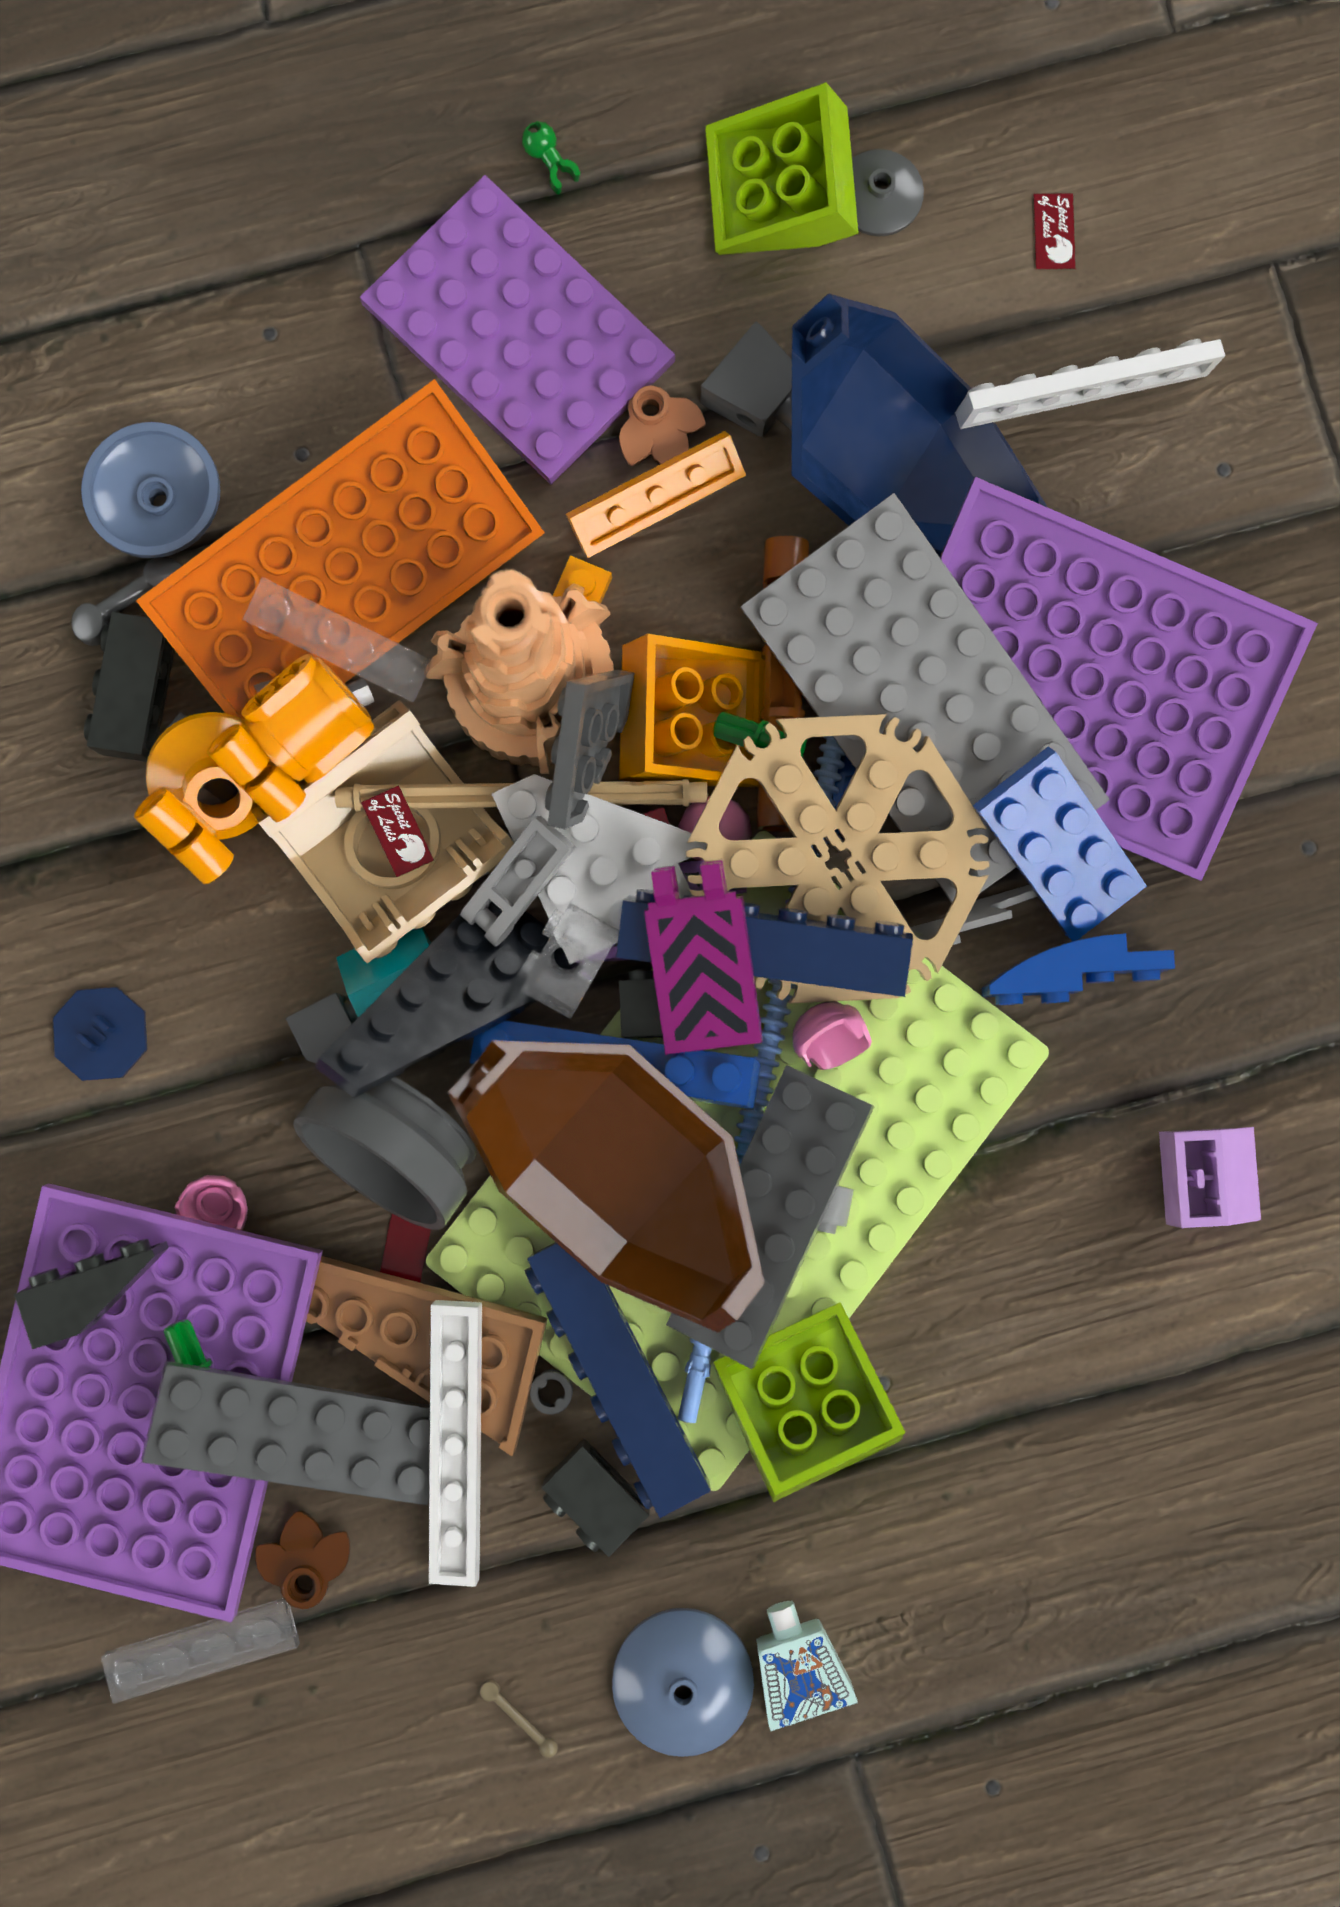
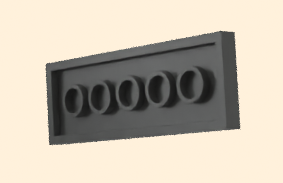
[666,1065,875,1369]
[141,1361,430,1505]

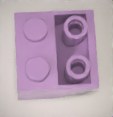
[1159,1127,1261,1228]

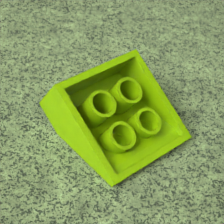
[705,82,859,255]
[713,1302,906,1502]

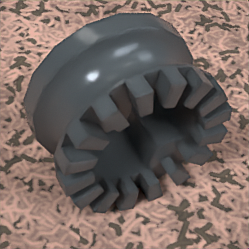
[530,1368,573,1415]

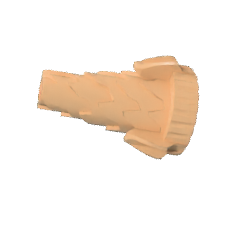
[425,570,614,774]

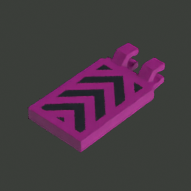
[644,859,763,1054]

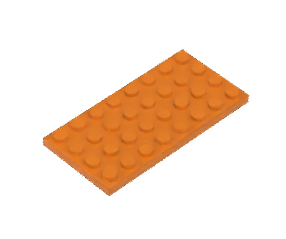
[136,379,545,720]

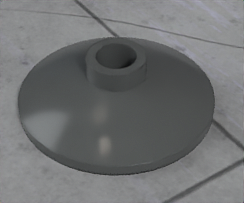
[852,149,924,236]

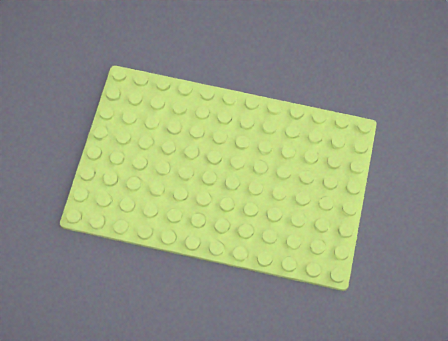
[426,831,1049,1491]

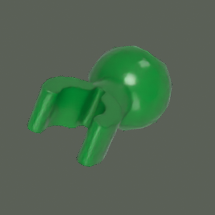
[522,121,580,195]

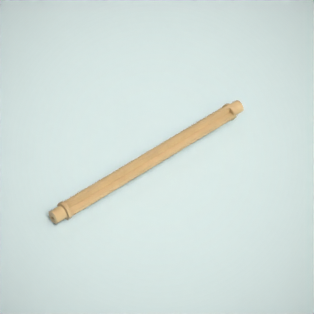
[335,779,707,811]

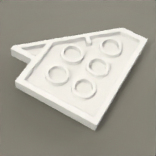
[492,774,707,964]

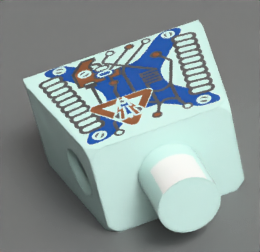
[756,1601,858,1731]

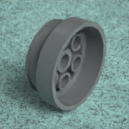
[293,1077,477,1230]

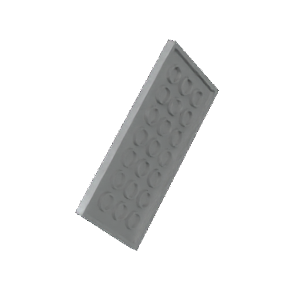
[740,493,1110,903]

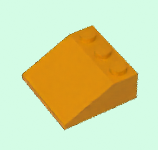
[619,634,765,787]

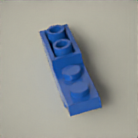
[981,933,1175,1005]

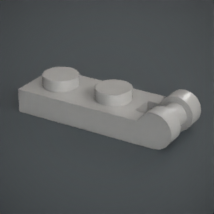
[460,816,576,946]

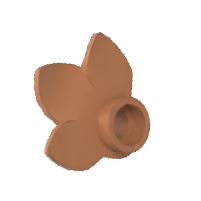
[619,386,706,466]

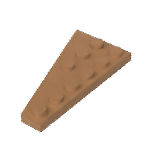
[306,1256,548,1456]

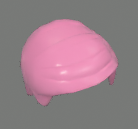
[793,1001,872,1070]

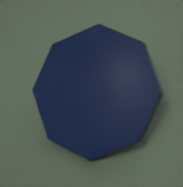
[53,987,147,1081]

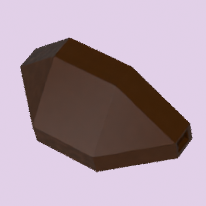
[448,1041,765,1333]

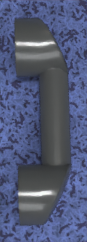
[71,557,182,646]

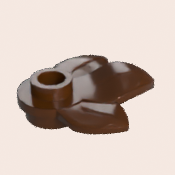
[255,1510,350,1609]

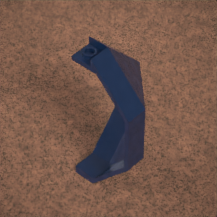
[792,294,1048,557]

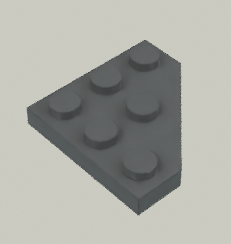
[545,669,635,829]

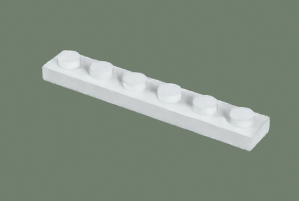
[955,339,1225,429]
[429,1300,482,1587]

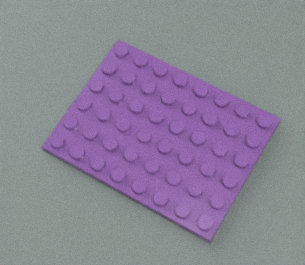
[940,477,1318,881]
[0,1184,323,1623]

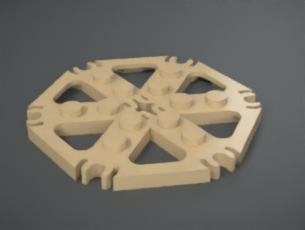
[686,714,989,1004]

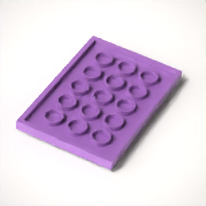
[360,175,675,485]

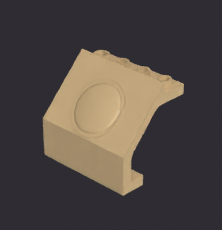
[252,700,514,964]

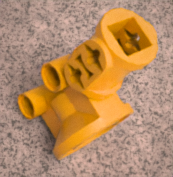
[134,654,374,884]

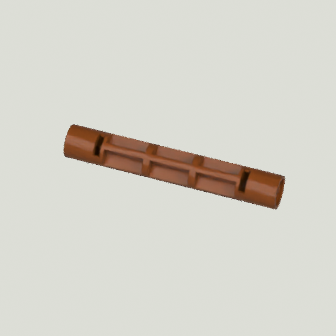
[757,536,809,832]

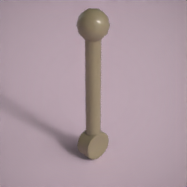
[480,1679,558,1758]

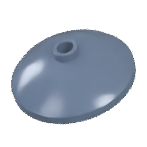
[81,422,220,558]
[612,1608,754,1757]

